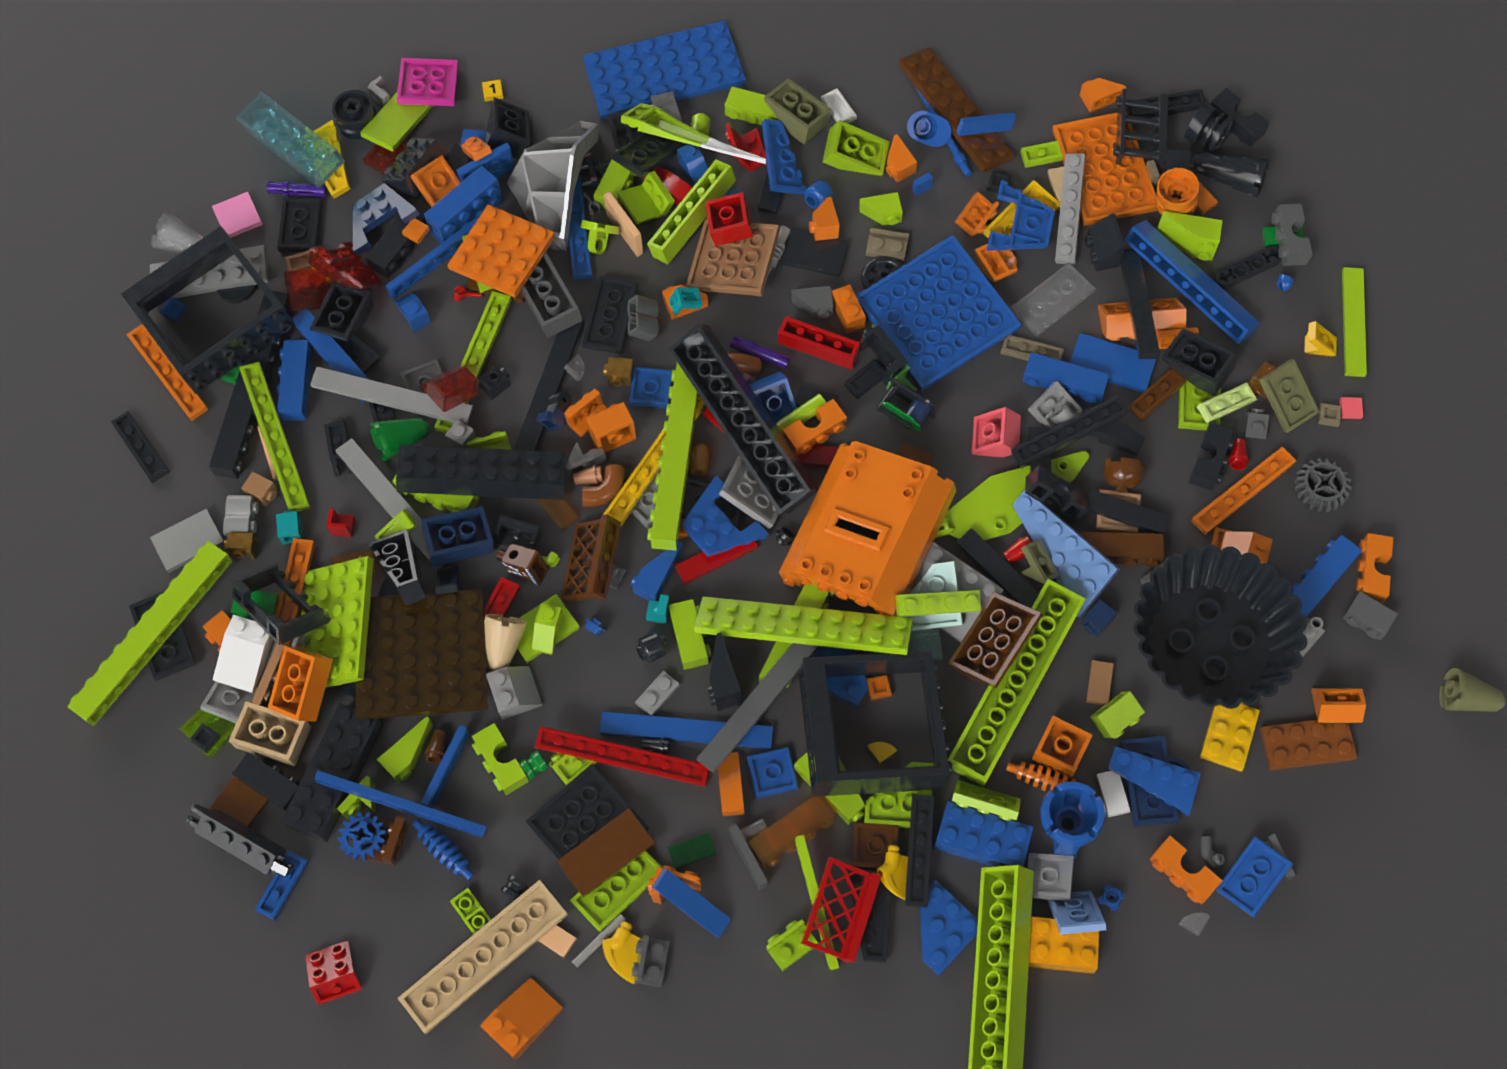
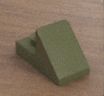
[1021,539,1060,584]

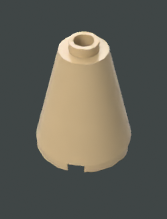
[484,614,526,672]

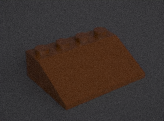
[948,592,1043,688]

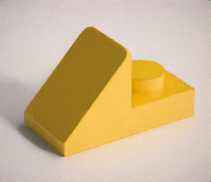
[1305,321,1337,356]

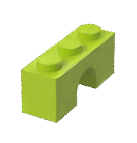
[472,723,529,795]

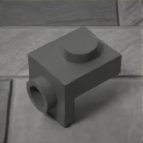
[1244,408,1269,439]

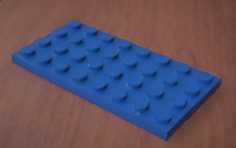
[582,20,746,120]

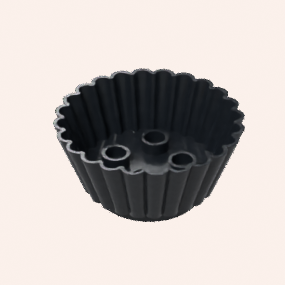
[1133,545,1308,709]

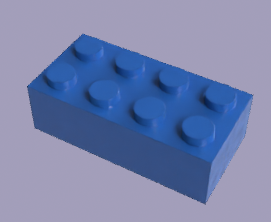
[424,165,503,244]
[934,801,1033,867]

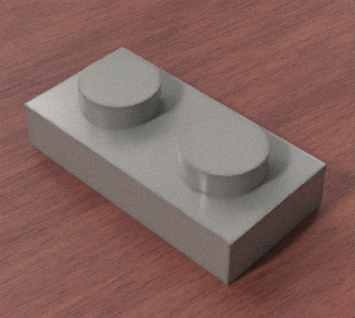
[635,671,680,716]

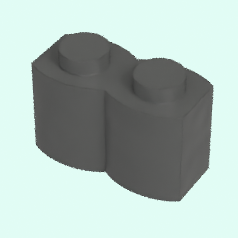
[627,295,660,341]

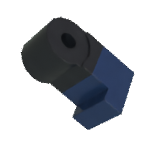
[536,392,572,431]

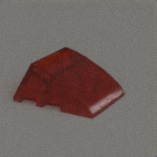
[308,242,382,289]

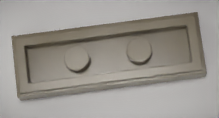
[1000,335,1064,361]

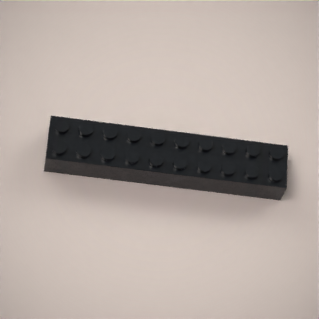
[669,324,819,515]

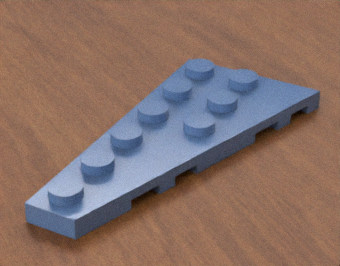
[1012,490,1120,618]

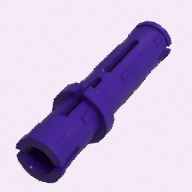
[266,181,327,197]
[730,336,790,369]

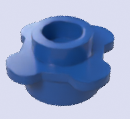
[585,617,606,636]
[1098,884,1125,911]

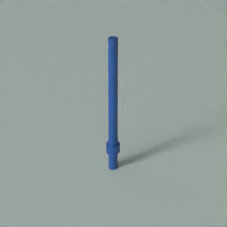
[916,88,972,177]

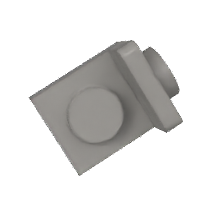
[367,76,390,108]

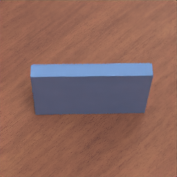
[1047,890,1106,935]

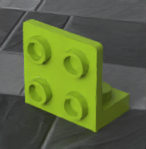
[617,171,675,224]

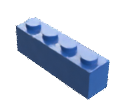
[275,340,312,421]
[1022,352,1109,404]

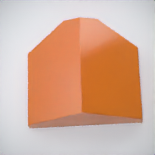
[975,244,1017,282]

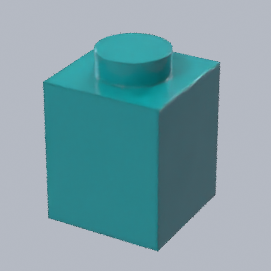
[276,510,303,545]

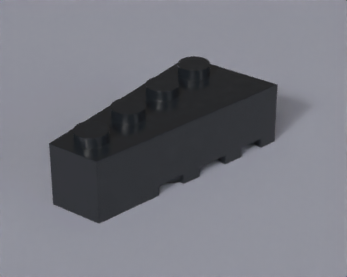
[368,529,426,605]

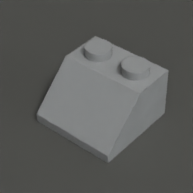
[486,666,543,720]

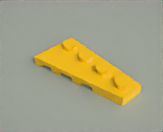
[300,120,351,199]
[983,180,1061,238]

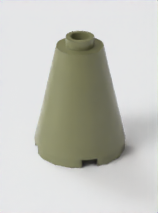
[1439,668,1506,712]

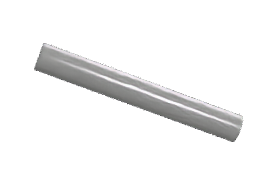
[571,914,626,968]

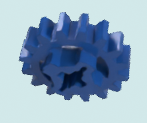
[337,812,387,861]

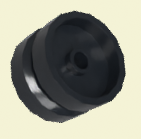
[332,90,377,139]

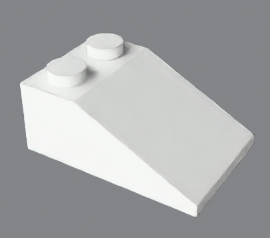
[213,615,274,693]

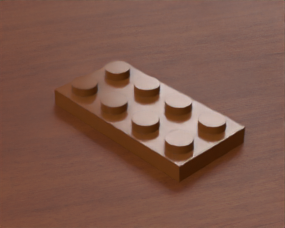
[1260,720,1357,771]

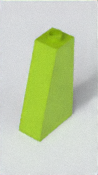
[794,752,865,825]

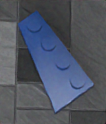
[762,119,807,195]
[1108,746,1201,816]

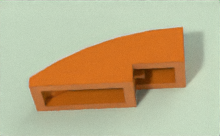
[718,752,744,816]

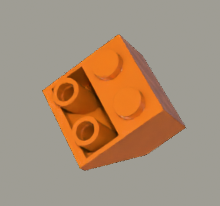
[1311,688,1366,723]

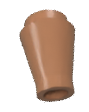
[573,465,604,485]

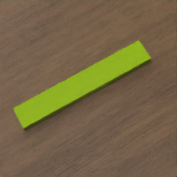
[1342,267,1367,377]
[794,835,839,970]

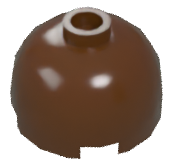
[1103,458,1146,493]

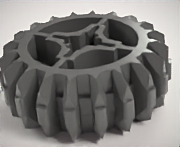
[1294,457,1352,513]

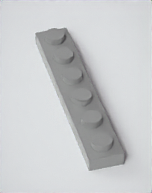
[1055,154,1086,264]

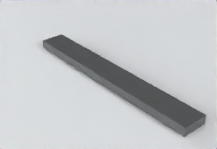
[697,643,819,774]

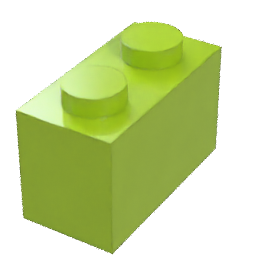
[1090,691,1145,739]

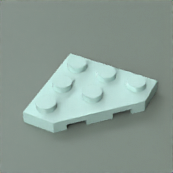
[900,561,963,631]

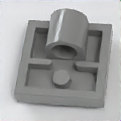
[1028,381,1083,430]

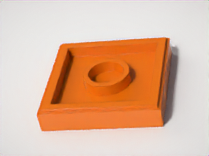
[410,155,461,208]

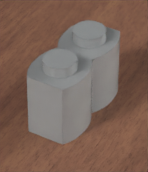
[223,495,259,538]

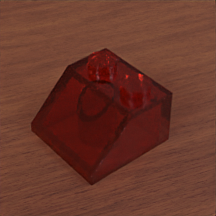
[421,367,478,413]

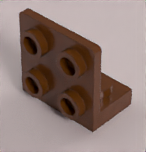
[359,813,409,866]

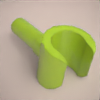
[541,551,560,567]

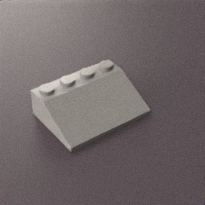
[909,542,1003,643]

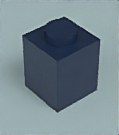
[1081,599,1117,638]

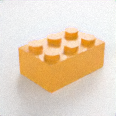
[1029,917,1099,973]

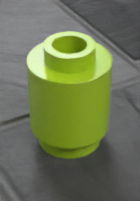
[691,113,711,136]

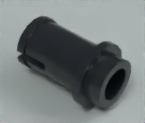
[642,738,670,754]

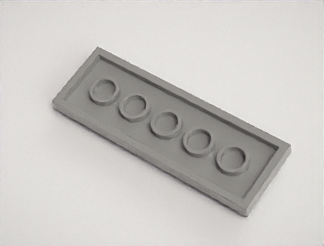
[150,245,268,298]

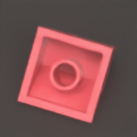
[972,407,1021,457]

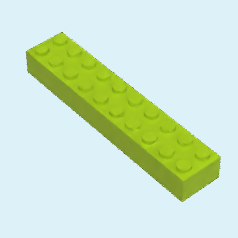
[948,579,1086,788]
[968,865,1034,1069]

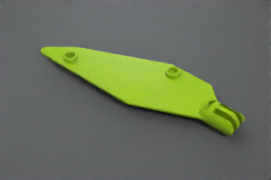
[935,451,1089,541]

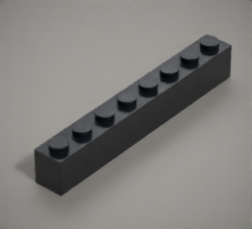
[366,143,473,278]

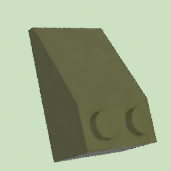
[764,78,832,145]

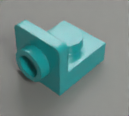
[669,287,703,314]
[646,594,670,624]

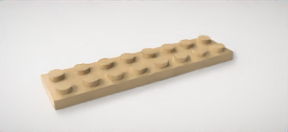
[398,880,568,1034]

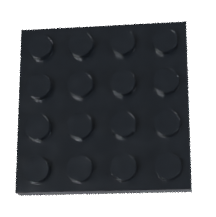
[525,764,649,860]

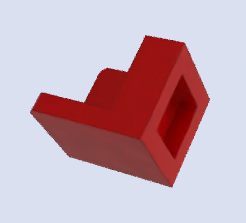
[326,508,355,538]

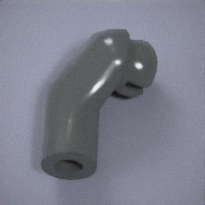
[1200,836,1225,867]

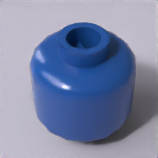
[804,180,833,209]

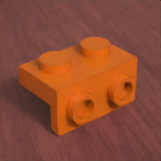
[955,192,1000,237]
[564,389,608,437]

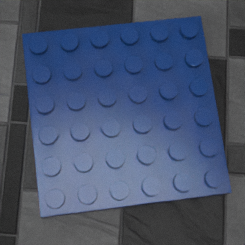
[856,235,1022,391]

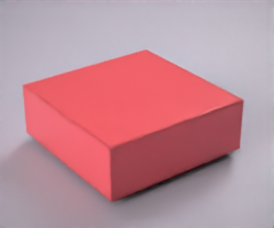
[1339,397,1363,419]

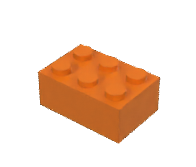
[268,646,333,722]

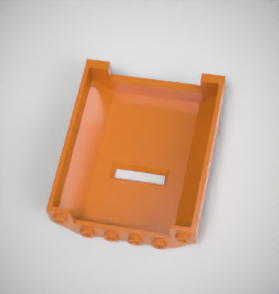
[779,441,956,616]

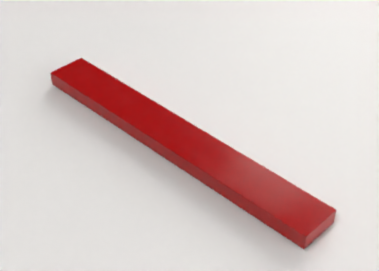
[535,726,709,787]

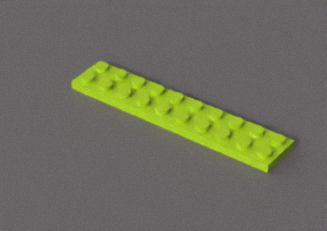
[694,596,913,655]

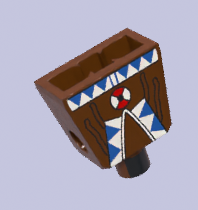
[496,544,549,586]

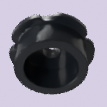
[775,527,795,546]

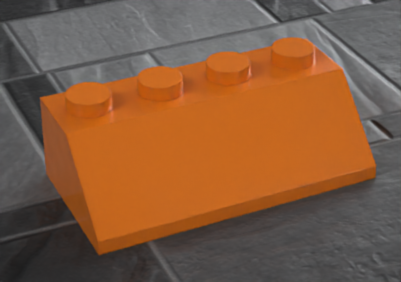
[1098,298,1186,341]

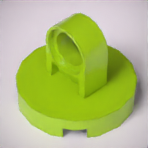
[580,220,619,254]

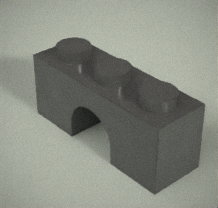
[1272,204,1313,266]

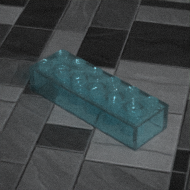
[235,91,345,189]

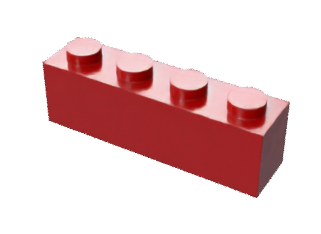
[778,316,860,370]

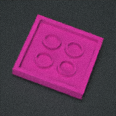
[397,58,458,106]

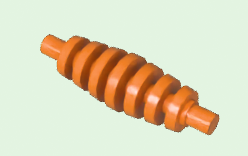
[1006,762,1076,791]

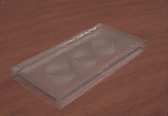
[1010,262,1096,337]

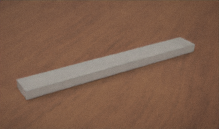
[310,367,473,425]
[336,438,444,570]

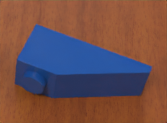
[631,541,683,601]

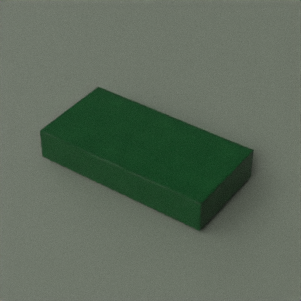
[667,833,717,869]

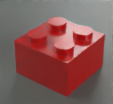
[705,192,753,246]

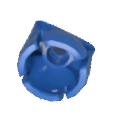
[1040,782,1106,859]

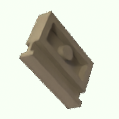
[866,228,909,262]

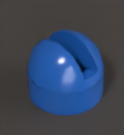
[1276,274,1294,291]

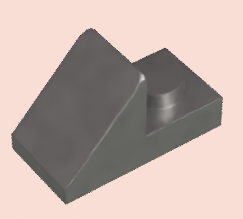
[566,442,607,478]

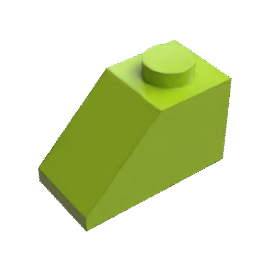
[859,192,903,225]
[532,603,564,655]

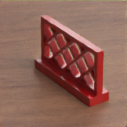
[801,857,881,963]

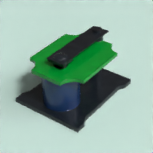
[876,377,935,432]

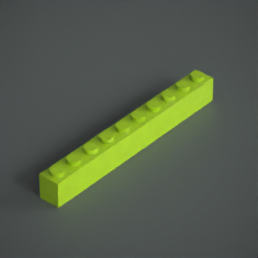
[647,362,699,551]
[67,541,233,727]

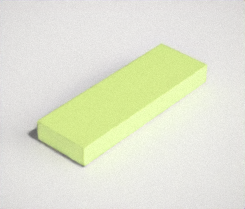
[1197,382,1257,424]

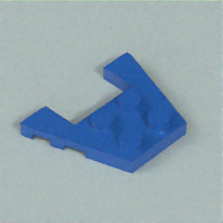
[986,180,1055,251]
[681,476,769,557]

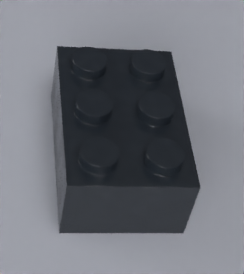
[381,138,449,197]

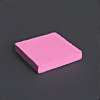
[212,192,263,238]

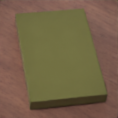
[1259,359,1320,433]

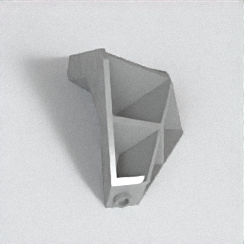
[507,121,600,251]

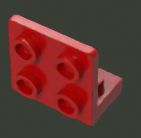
[725,123,767,172]
[305,941,362,1005]

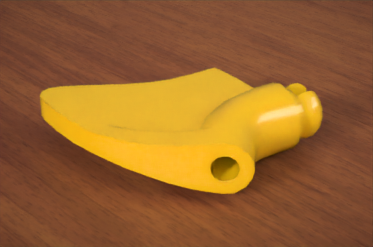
[877,845,908,900]
[602,921,641,984]

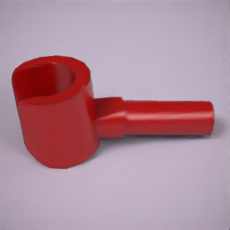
[453,286,482,301]

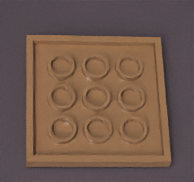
[686,219,780,296]

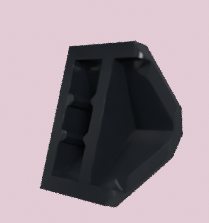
[607,109,643,150]

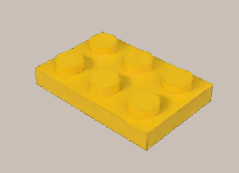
[1199,704,1260,772]

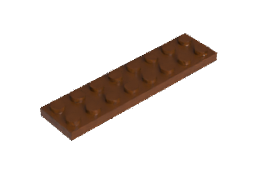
[898,48,1015,172]

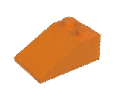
[480,978,564,1060]

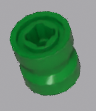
[518,750,548,780]

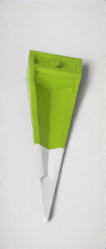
[621,103,766,164]

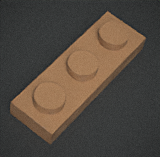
[252,643,287,705]

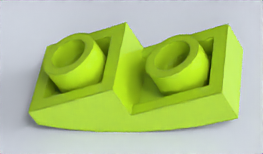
[450,888,491,935]

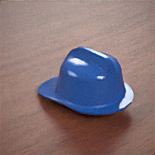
[907,110,952,147]

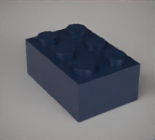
[421,506,493,567]

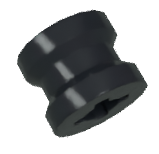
[500,875,528,900]

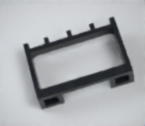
[231,563,331,645]

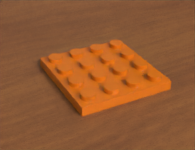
[447,204,556,298]

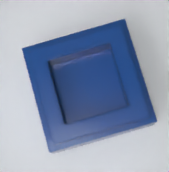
[912,173,933,196]
[159,297,188,323]

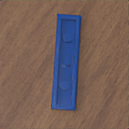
[421,725,470,809]
[651,869,731,938]

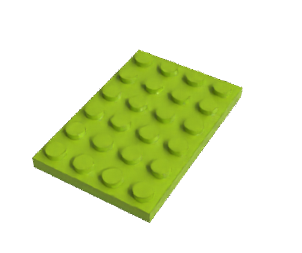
[301,556,374,688]

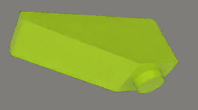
[377,716,433,783]

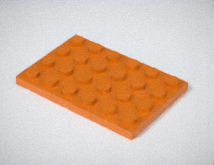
[1052,111,1158,226]

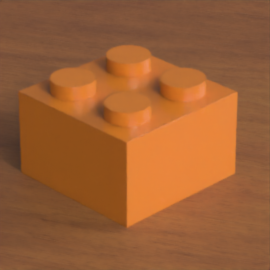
[586,402,637,453]
[1032,716,1093,779]

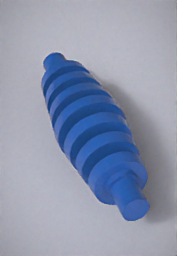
[412,819,475,881]

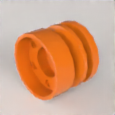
[1156,168,1199,215]

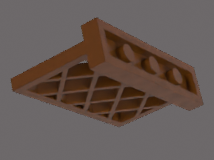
[561,514,621,602]

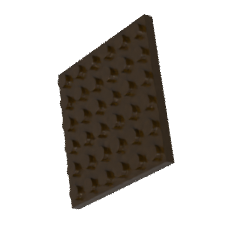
[356,589,488,720]

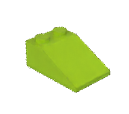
[822,120,890,176]
[1157,211,1222,261]

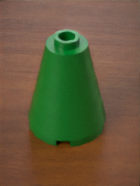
[370,418,430,461]

